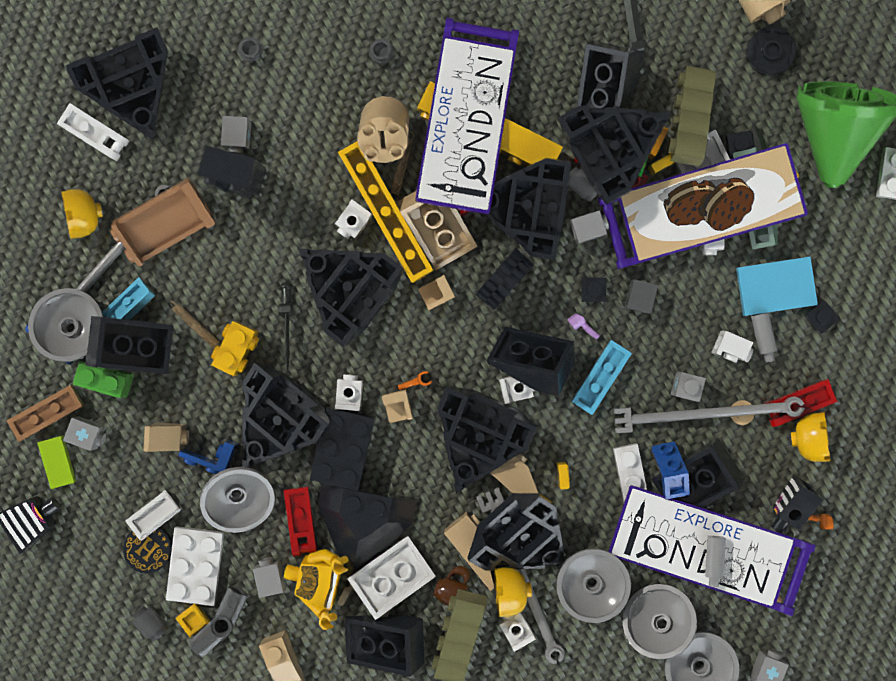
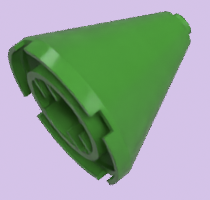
[796,81,896,188]

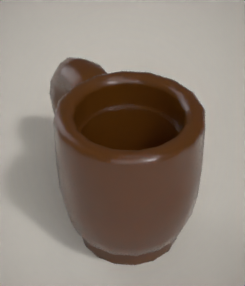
[433,566,470,606]

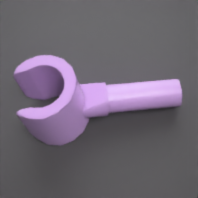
[568,314,600,340]

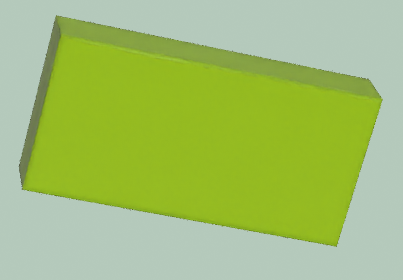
[37,435,77,489]

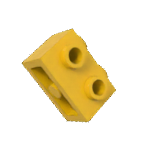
[211,321,259,376]

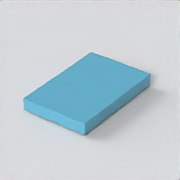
[736,257,818,316]

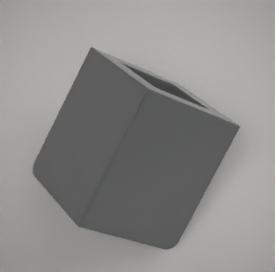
[624,279,658,314]

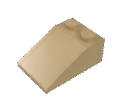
[396,190,478,271]

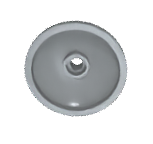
[28,288,104,362]
[200,467,275,533]
[556,548,631,623]
[623,584,697,660]
[665,631,739,681]

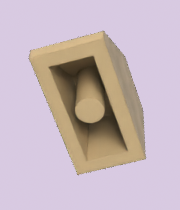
[143,422,189,452]

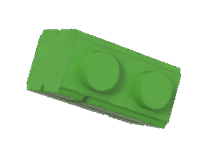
[73,360,134,398]

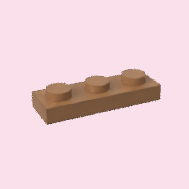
[7,385,85,442]

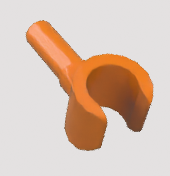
[398,371,432,390]
[808,514,834,529]

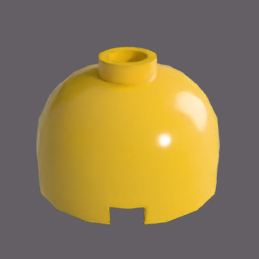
[61,189,103,239]
[791,412,830,462]
[494,567,532,617]

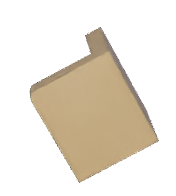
[419,275,455,310]
[382,389,413,423]

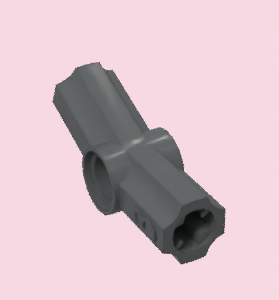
[188,586,248,658]

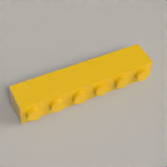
[417,81,563,166]
[338,142,434,283]

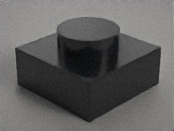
[725,130,754,159]
[581,277,606,302]
[803,300,840,334]

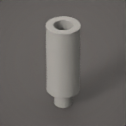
[751,312,777,363]
[705,535,726,587]

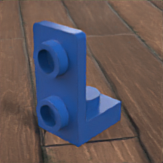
[178,440,238,474]
[651,442,690,500]

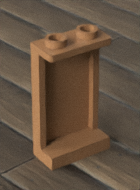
[110,177,216,267]

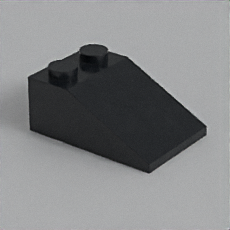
[577,42,644,109]
[487,327,575,396]
[651,438,745,508]
[344,614,425,677]

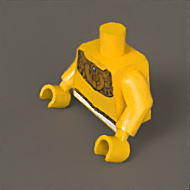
[284,549,348,630]

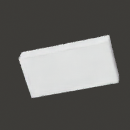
[126,490,181,541]

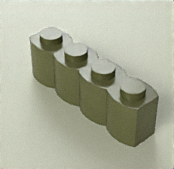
[667,66,716,167]
[431,589,487,681]

